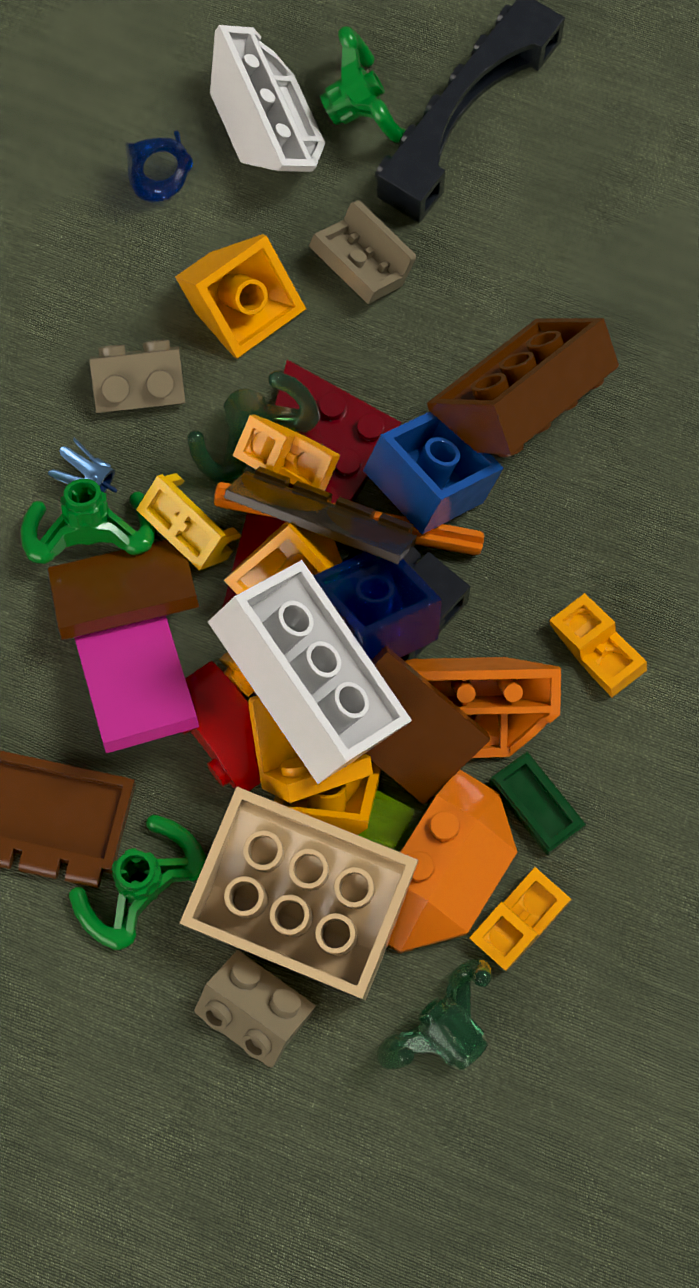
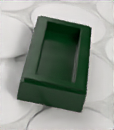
[489,751,586,856]

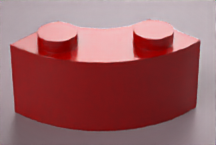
[181,661,261,791]

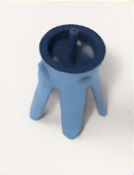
[48,437,117,493]

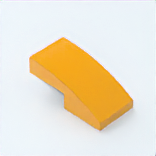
[232,414,340,491]
[549,593,647,698]
[470,867,572,971]

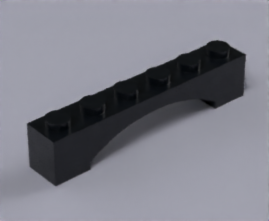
[375,0,565,223]

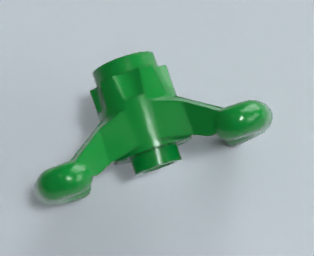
[320,26,406,144]
[20,479,157,564]
[69,814,207,950]

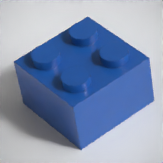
[363,412,504,535]

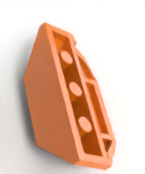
[405,657,561,758]
[387,770,517,953]

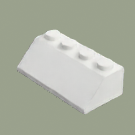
[208,560,412,784]

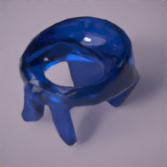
[125,130,193,202]

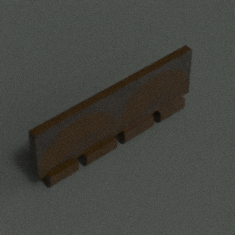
[224,467,417,564]

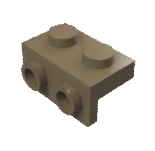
[309,200,416,304]
[89,340,186,413]
[194,950,316,1068]

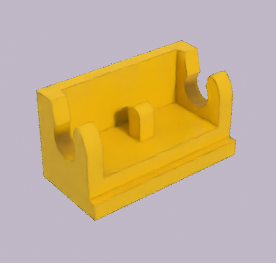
[136,473,241,571]

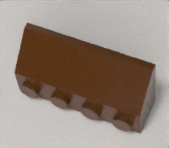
[427,318,619,457]

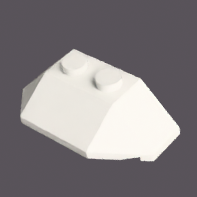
[210,25,325,172]

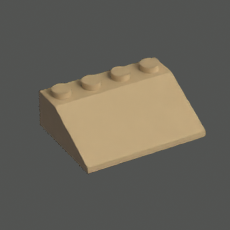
[179,787,419,1001]

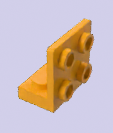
[248,695,373,803]

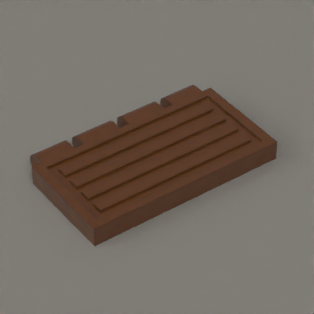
[0,750,136,888]

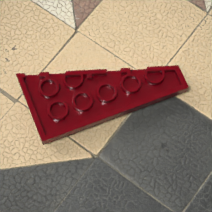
[222,359,402,608]

